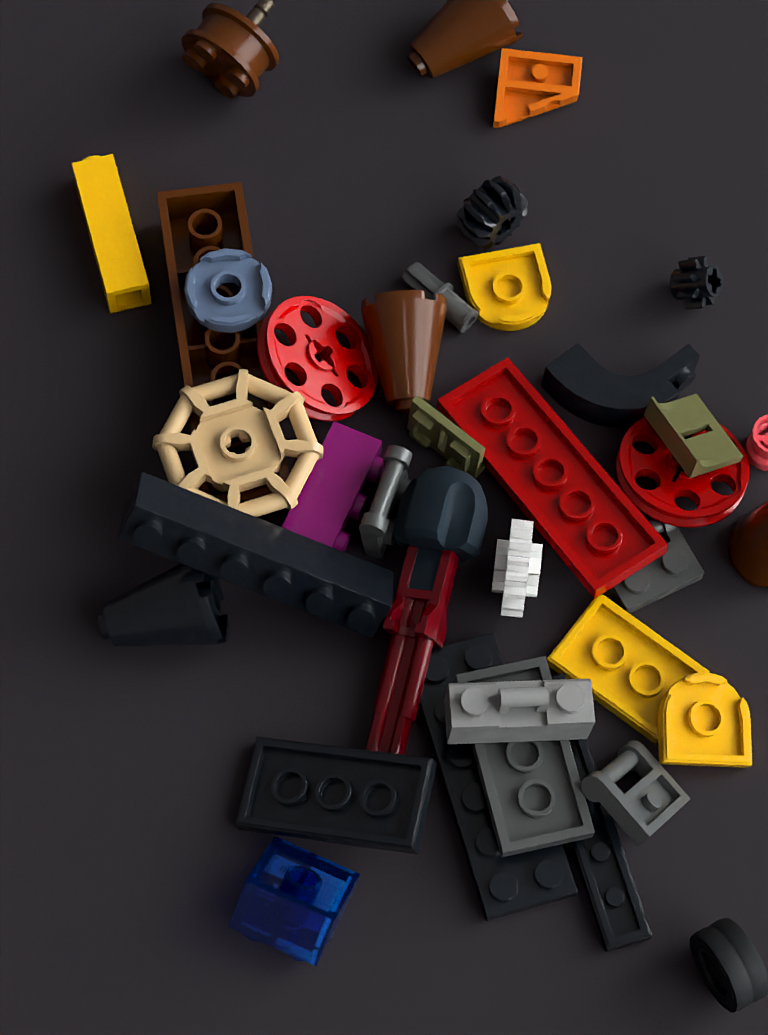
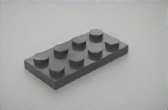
[455,656,595,858]

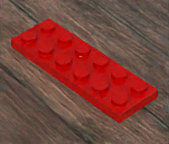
[437,357,668,599]

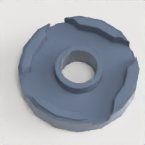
[184,248,272,333]

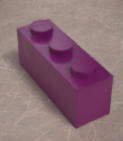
[282,421,384,552]

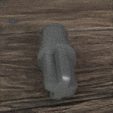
[402,262,479,333]

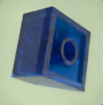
[229,836,360,967]

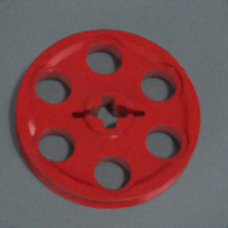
[257,296,378,422]
[616,417,750,528]

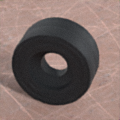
[689,918,768,1013]

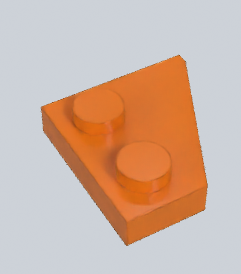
[493,48,583,128]

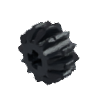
[457,176,528,250]

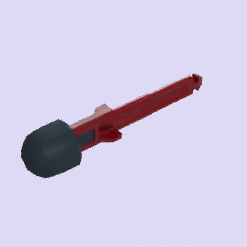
[365,466,488,755]

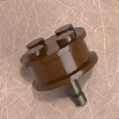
[181,0,279,99]

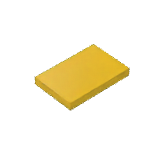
[547,594,710,744]

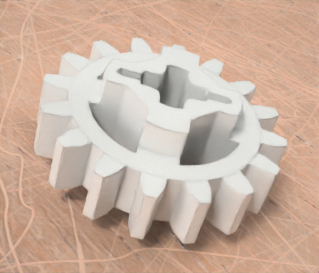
[491,519,543,618]

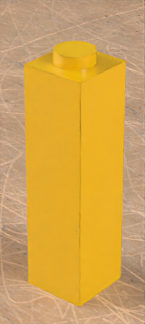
[72,154,151,313]

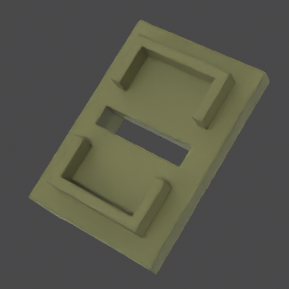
[644,394,743,478]
[407,395,486,479]

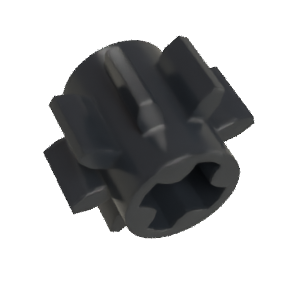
[670,256,723,310]

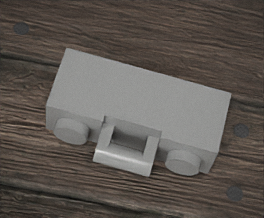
[444,678,595,744]

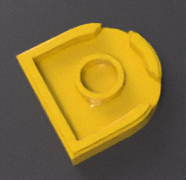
[457,243,551,331]
[658,672,752,768]

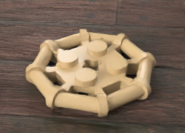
[152,369,324,517]

